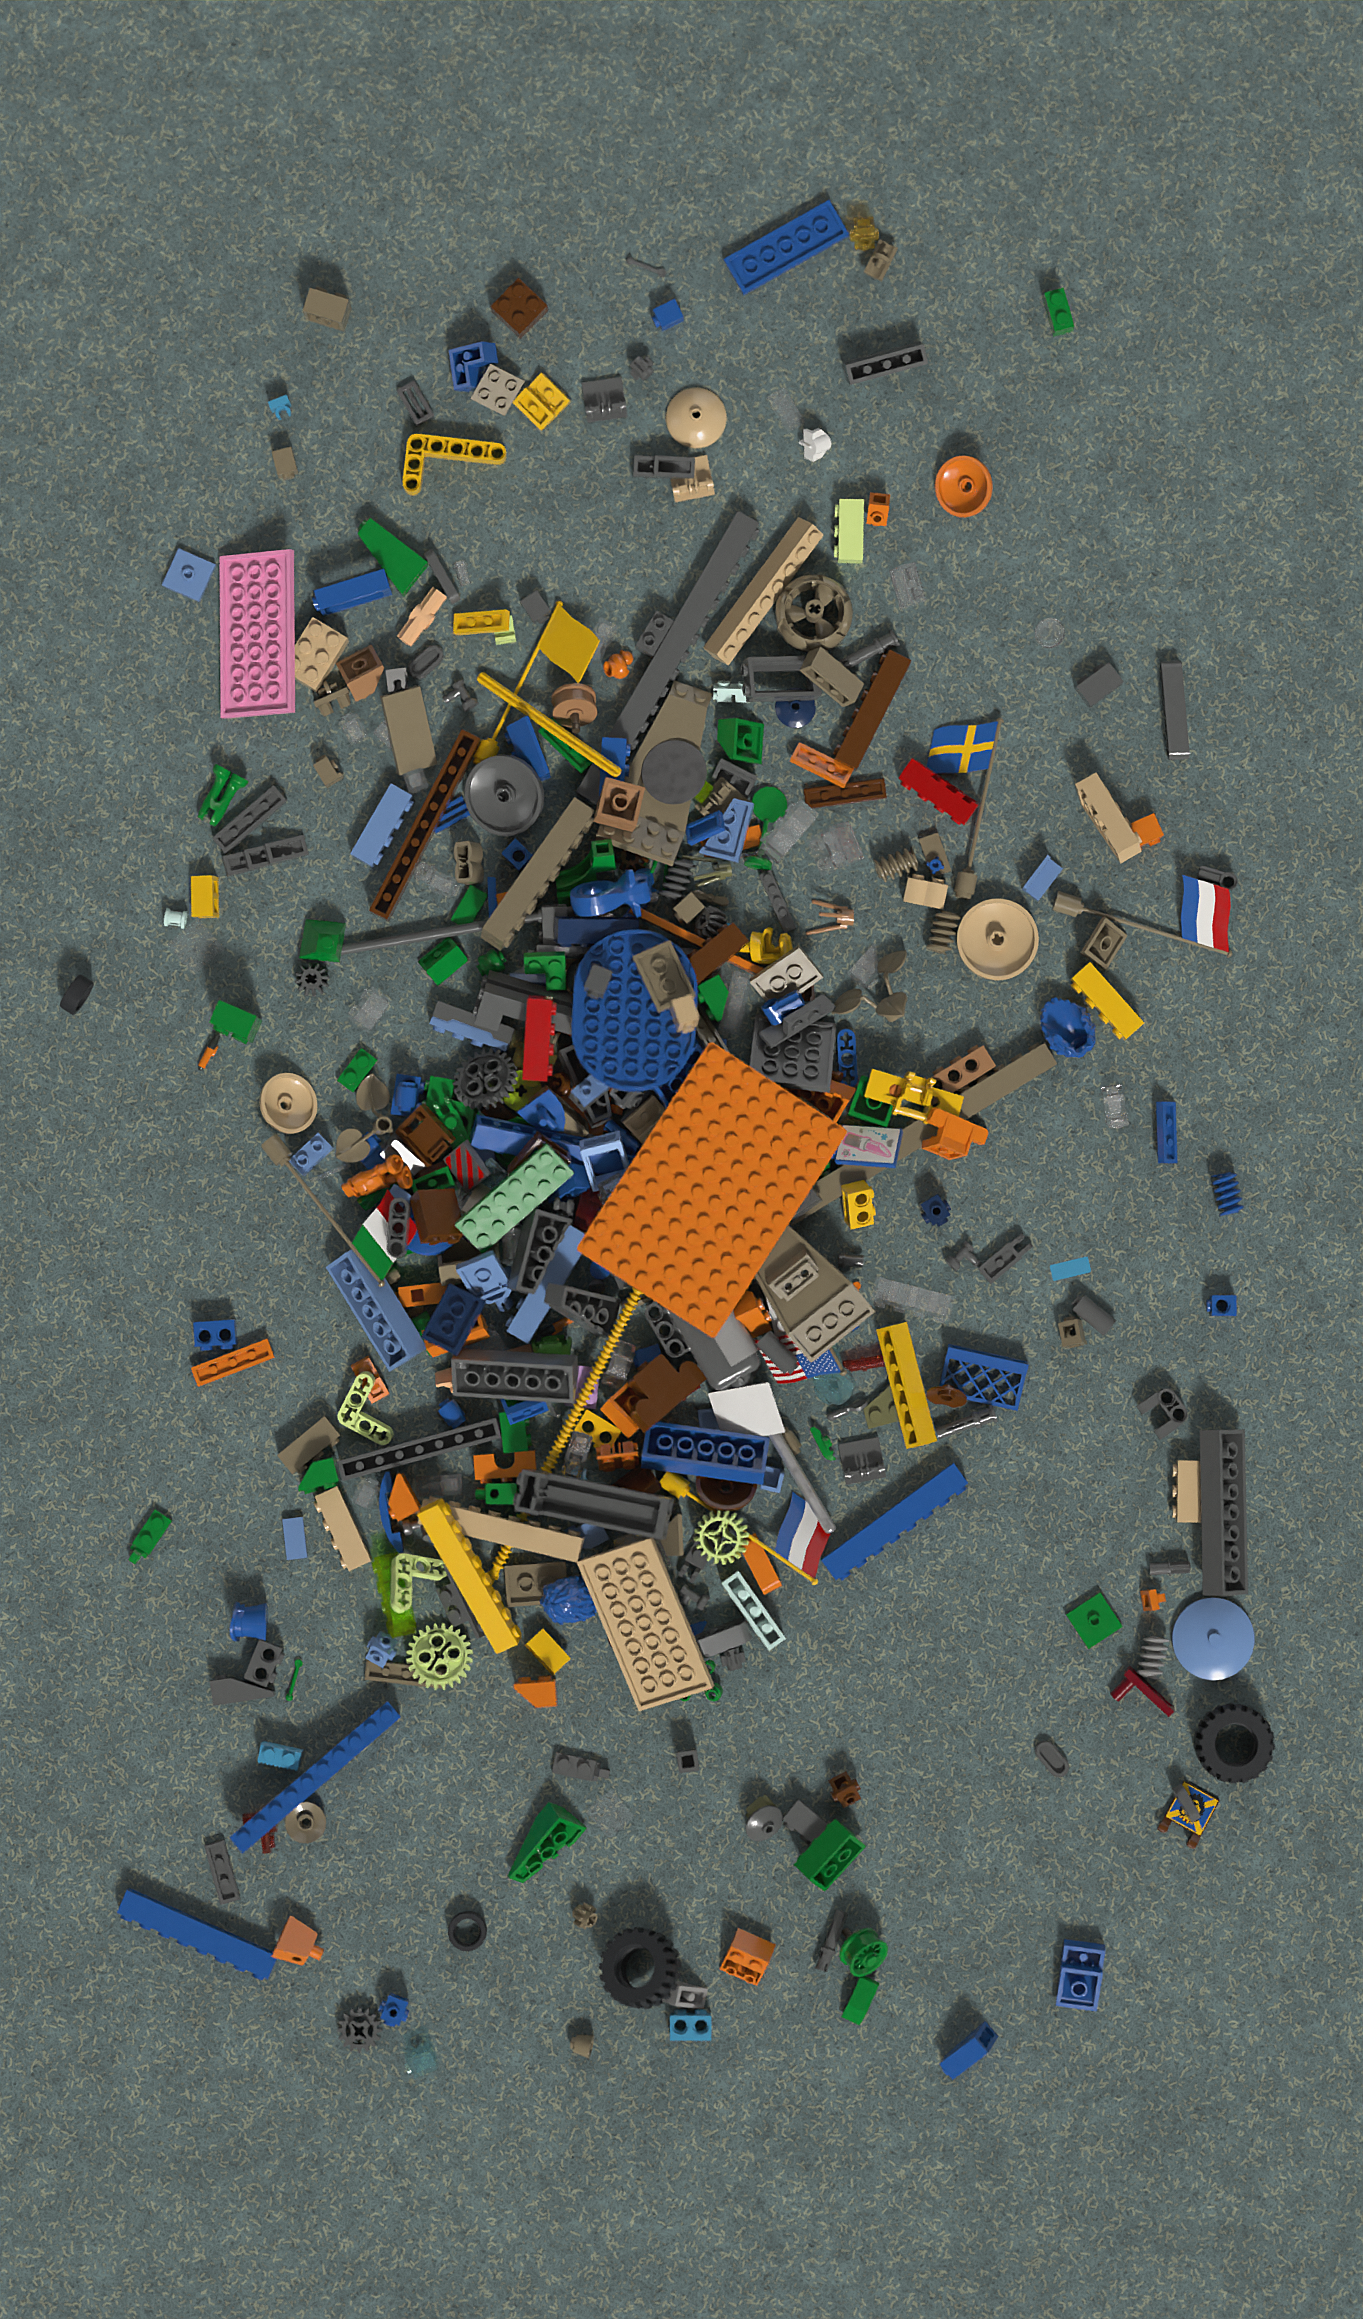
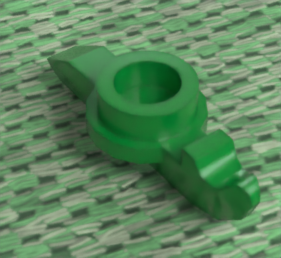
[810,1427,836,1461]

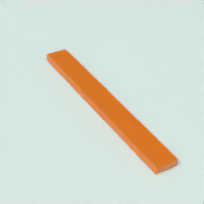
[628,907,764,975]

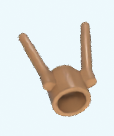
[806,900,854,935]

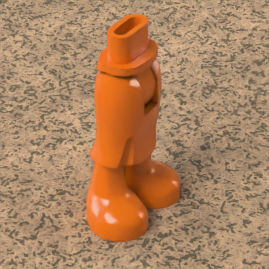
[341,1155,413,1197]

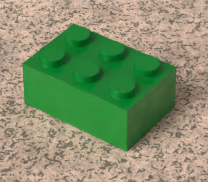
[209,1000,262,1044]
[793,1819,866,1892]

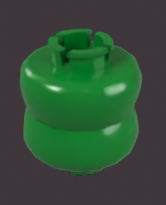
[476,949,507,976]

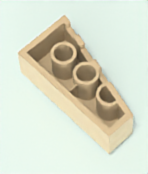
[1075,773,1142,864]

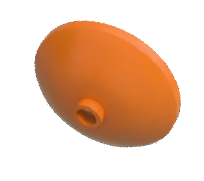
[935,456,993,517]

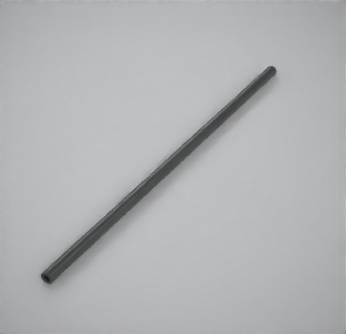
[341,891,659,955]

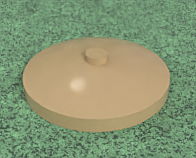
[957,899,1039,981]

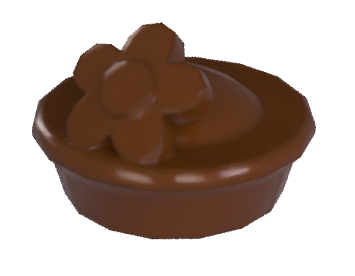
[548,1072,571,1097]

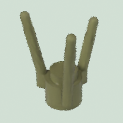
[682,855,732,887]

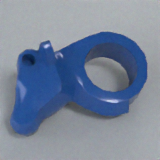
[570,868,654,918]

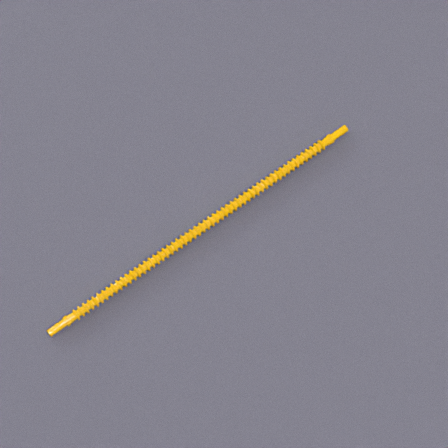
[487,1287,643,1585]

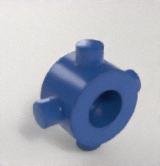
[926,857,944,874]

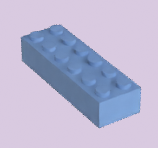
[505,1225,585,1344]
[326,1249,426,1372]

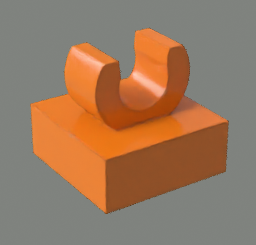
[1140,1589,1166,1611]

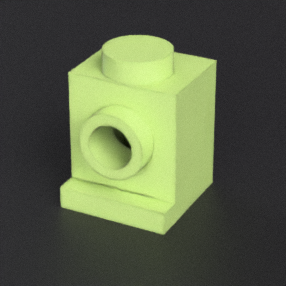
[494,615,516,645]

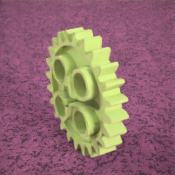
[406,1623,473,1690]

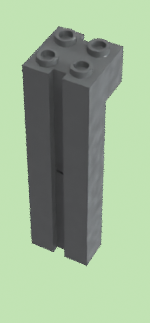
[472,970,573,1035]
[513,1469,674,1540]

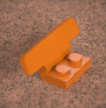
[922,1107,988,1160]

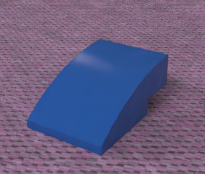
[1056,1939,1105,2011]

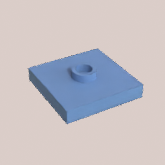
[162,548,216,602]

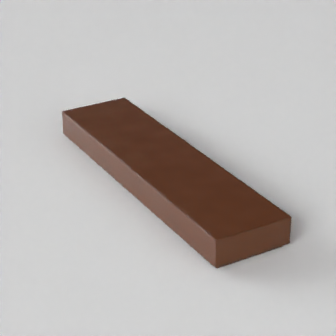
[803,778,887,810]

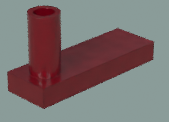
[1110,1665,1175,1717]

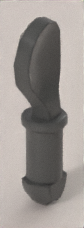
[827,1399,868,1421]

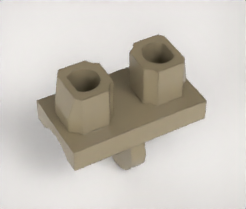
[864,239,898,282]
[314,680,351,717]

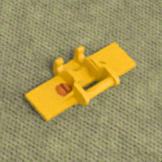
[864,1069,964,1124]

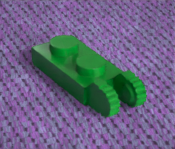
[432,1095,471,1150]

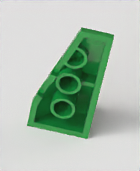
[507,1802,587,1883]

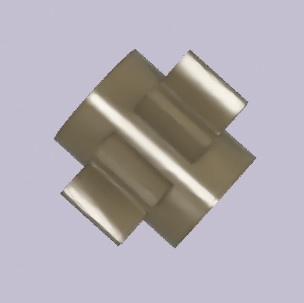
[572,1902,597,1930]

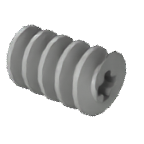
[1137,1636,1170,1680]

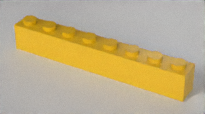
[417,1498,522,1654]

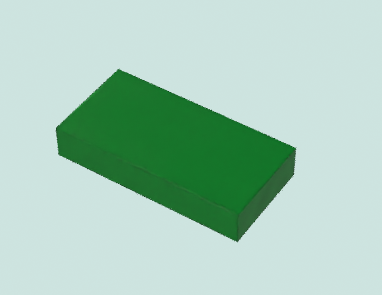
[451,885,488,925]

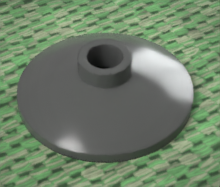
[745,1805,783,1841]

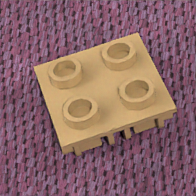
[670,455,715,502]

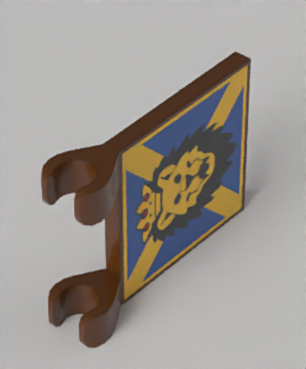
[1158,1781,1220,1849]

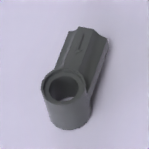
[1196,865,1238,892]

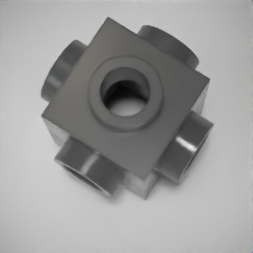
[609,1089,645,1109]

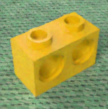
[841,1180,876,1230]
[574,1409,621,1448]

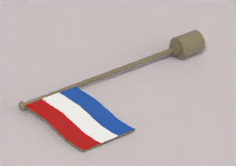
[1052,874,1232,958]

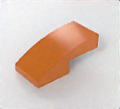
[351,1356,390,1403]

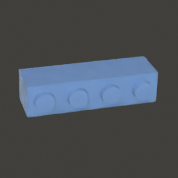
[350,784,414,868]

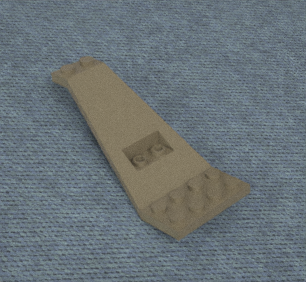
[595,680,713,866]
[755,1225,875,1363]

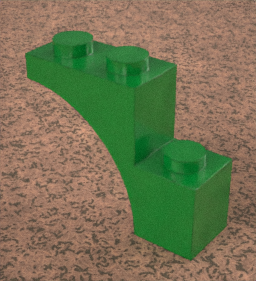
[556,839,616,892]

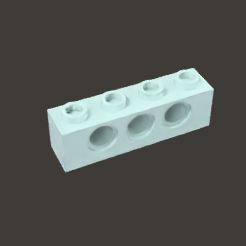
[721,1571,786,1650]

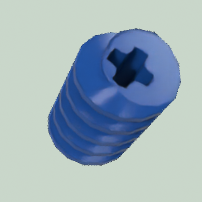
[1211,1172,1244,1216]

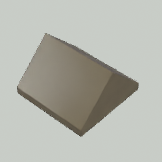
[1079,916,1128,970]

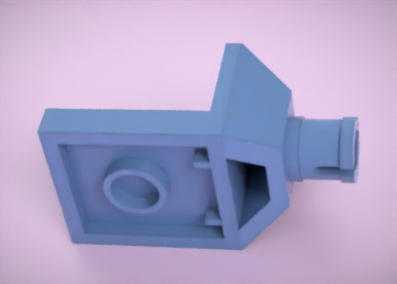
[456,1250,513,1312]

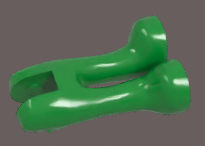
[198,764,249,826]

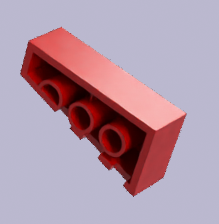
[898,758,980,825]
[522,995,557,1081]

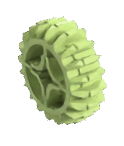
[694,1510,750,1565]

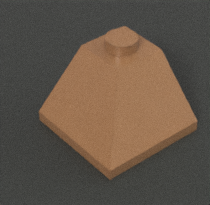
[336,645,384,702]

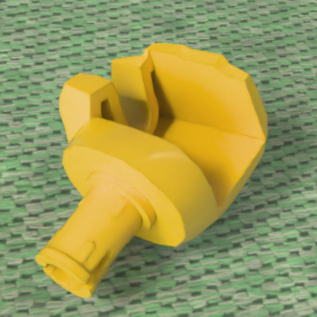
[738,927,793,965]

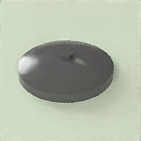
[465,754,544,836]

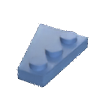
[699,798,754,863]

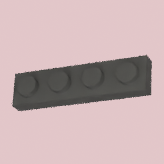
[212,785,288,854]

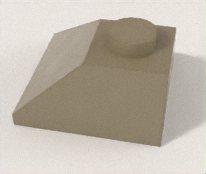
[654,1513,684,1556]

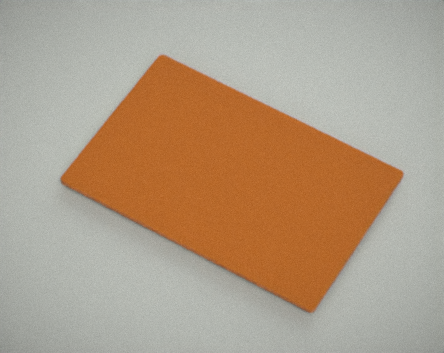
[577,1042,847,1338]

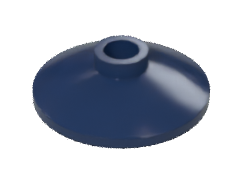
[775,688,816,728]

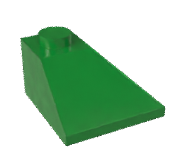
[717,718,764,764]
[299,919,346,963]

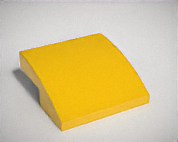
[512,373,571,431]

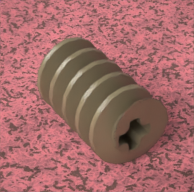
[873,846,918,883]
[926,910,961,955]

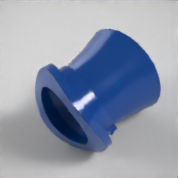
[230,1602,268,1641]

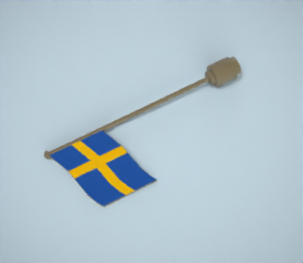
[927,718,1004,900]

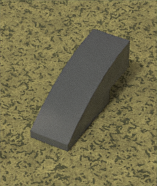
[633,455,695,479]

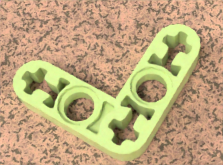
[338,1371,394,1445]
[391,1553,447,1613]

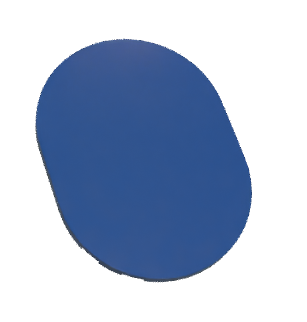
[571,929,698,1092]

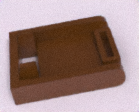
[395,1103,456,1167]
[612,1463,662,1494]

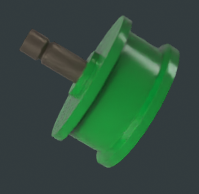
[839,1928,888,1977]

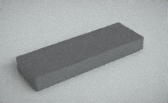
[204,1839,241,1905]

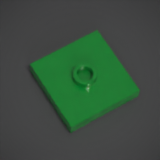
[1065,1592,1123,1649]

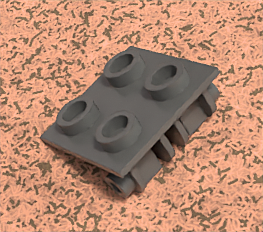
[582,377,627,423]
[838,1437,886,1485]

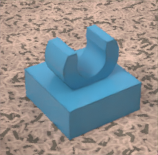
[268,395,291,420]

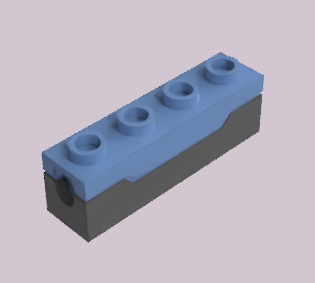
[429,1001,515,1053]
[569,1075,611,1112]

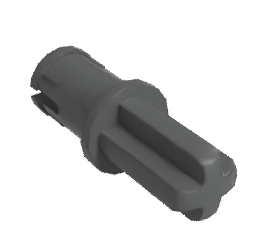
[1150,1560,1191,1576]

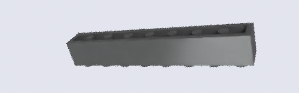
[337,1418,502,1481]

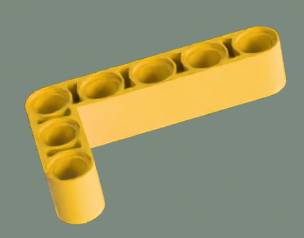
[402,434,507,495]

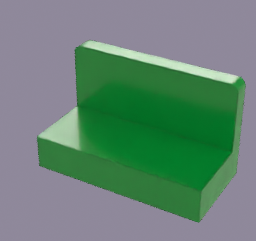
[418,937,468,985]

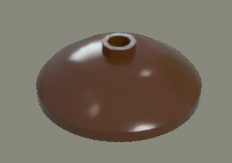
[696,1476,757,1511]

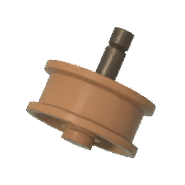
[551,683,597,734]

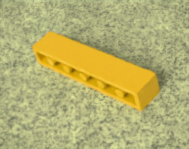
[876,1322,937,1449]

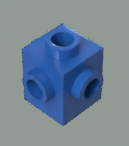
[378,1992,410,2027]

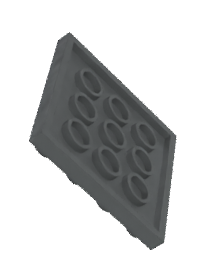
[750,1015,836,1093]

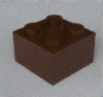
[490,278,548,340]

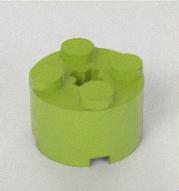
[502,1070,542,1112]

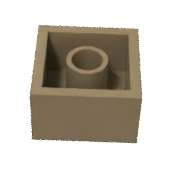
[303,287,352,332]

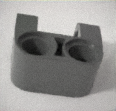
[1136,1388,1188,1440]

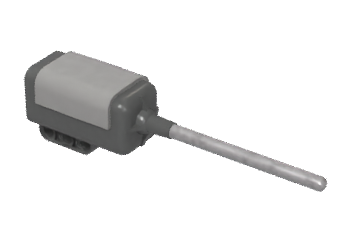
[645,1301,836,1533]

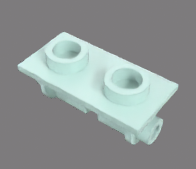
[713,680,750,703]

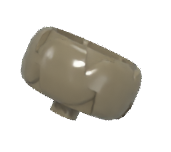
[775,574,853,653]

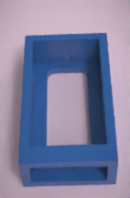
[312,569,393,616]

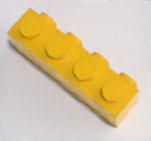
[1070,962,1144,1041]

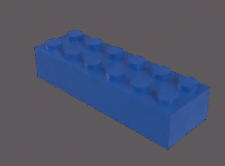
[641,1422,770,1485]

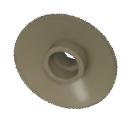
[285,1802,326,1843]

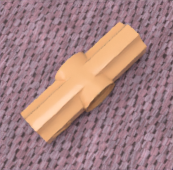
[397,587,447,647]

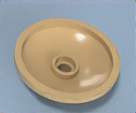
[666,388,727,448]
[259,1073,317,1134]

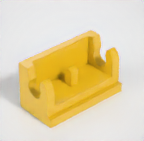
[191,875,219,918]
[524,1629,571,1675]

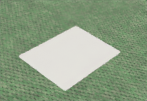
[708,1383,785,1436]

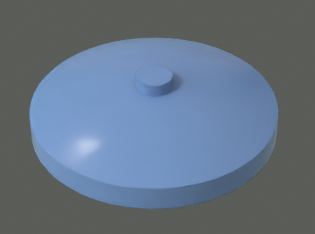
[1172,1597,1254,1680]

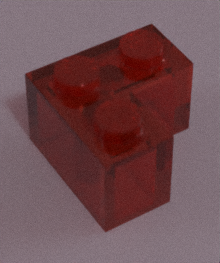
[572,1174,614,1232]

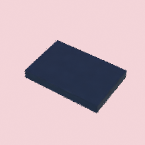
[421,1283,486,1356]

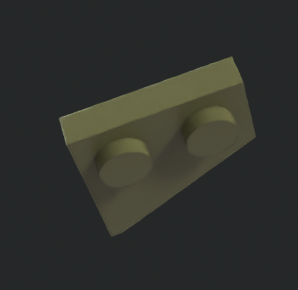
[863,1386,899,1429]

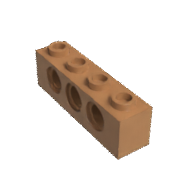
[924,1045,996,1106]

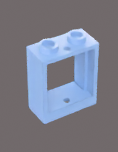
[579,1131,630,1192]

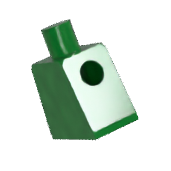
[475,1483,520,1504]

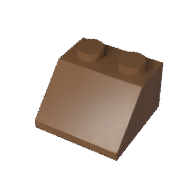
[593,777,645,832]

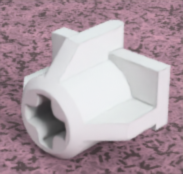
[799,428,831,462]

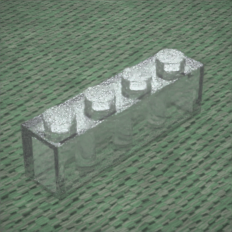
[869,1276,956,1324]

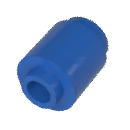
[395,1082,417,1112]
[438,1398,467,1429]

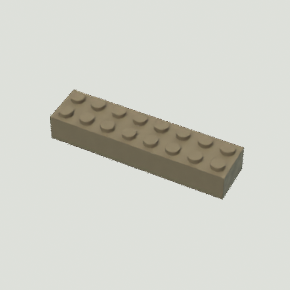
[481,797,595,951]

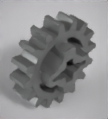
[337,2007,382,2053]

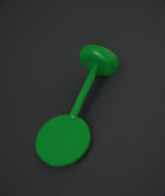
[744,787,787,871]

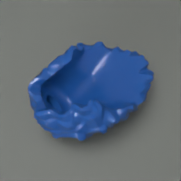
[1040,997,1096,1058]
[540,1575,597,1625]

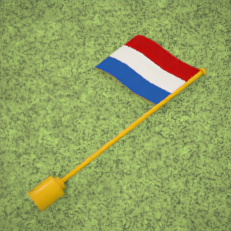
[660,1472,830,1585]

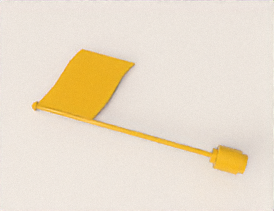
[473,601,600,765]

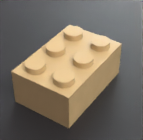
[295,617,349,693]

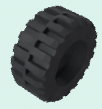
[1194,1703,1275,1784]
[599,1927,682,2009]

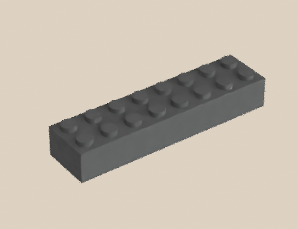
[1199,1429,1248,1596]

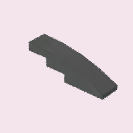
[222,835,309,877]

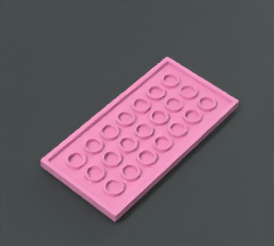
[220,549,295,719]

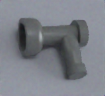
[442,680,479,711]
[945,1241,982,1272]
[402,1519,430,1541]
[679,1584,710,1611]

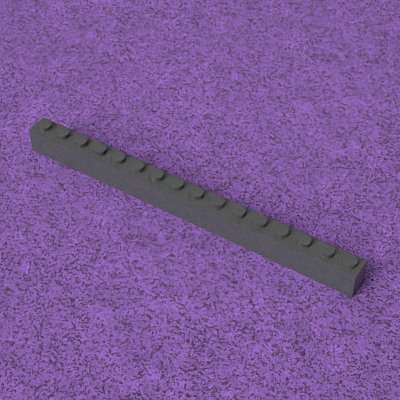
[576,511,760,806]

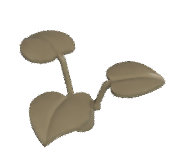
[831,950,907,1022]
[335,1074,414,1162]

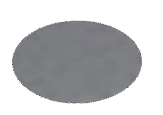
[642,740,707,804]

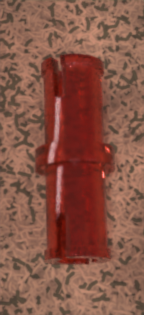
[842,1354,885,1372]

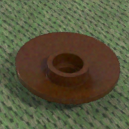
[926,1384,967,1408]

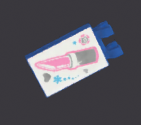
[831,1124,903,1168]

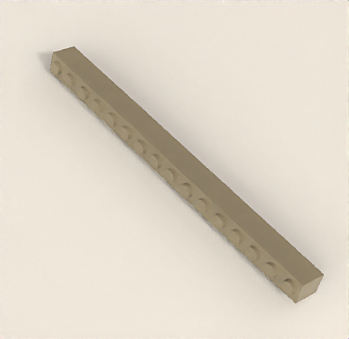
[790,1042,1057,1226]

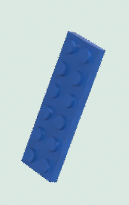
[724,200,849,296]

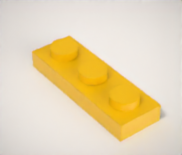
[453,609,510,635]

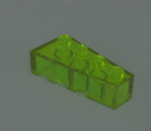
[371,1551,418,1639]

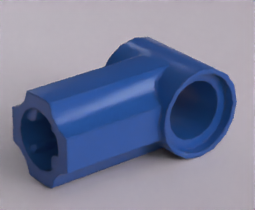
[761,989,805,1025]

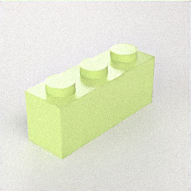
[834,499,864,563]

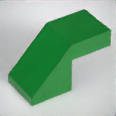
[841,1976,880,2026]

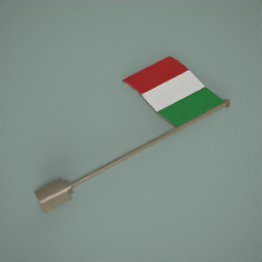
[261,1134,417,1287]

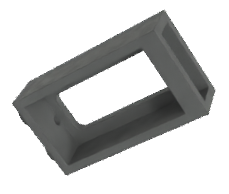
[740,656,822,702]

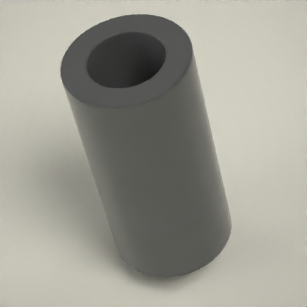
[1071,1294,1116,1336]
[756,1331,799,1374]

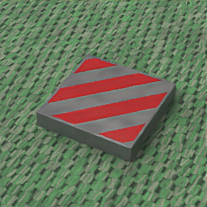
[443,1140,491,1193]

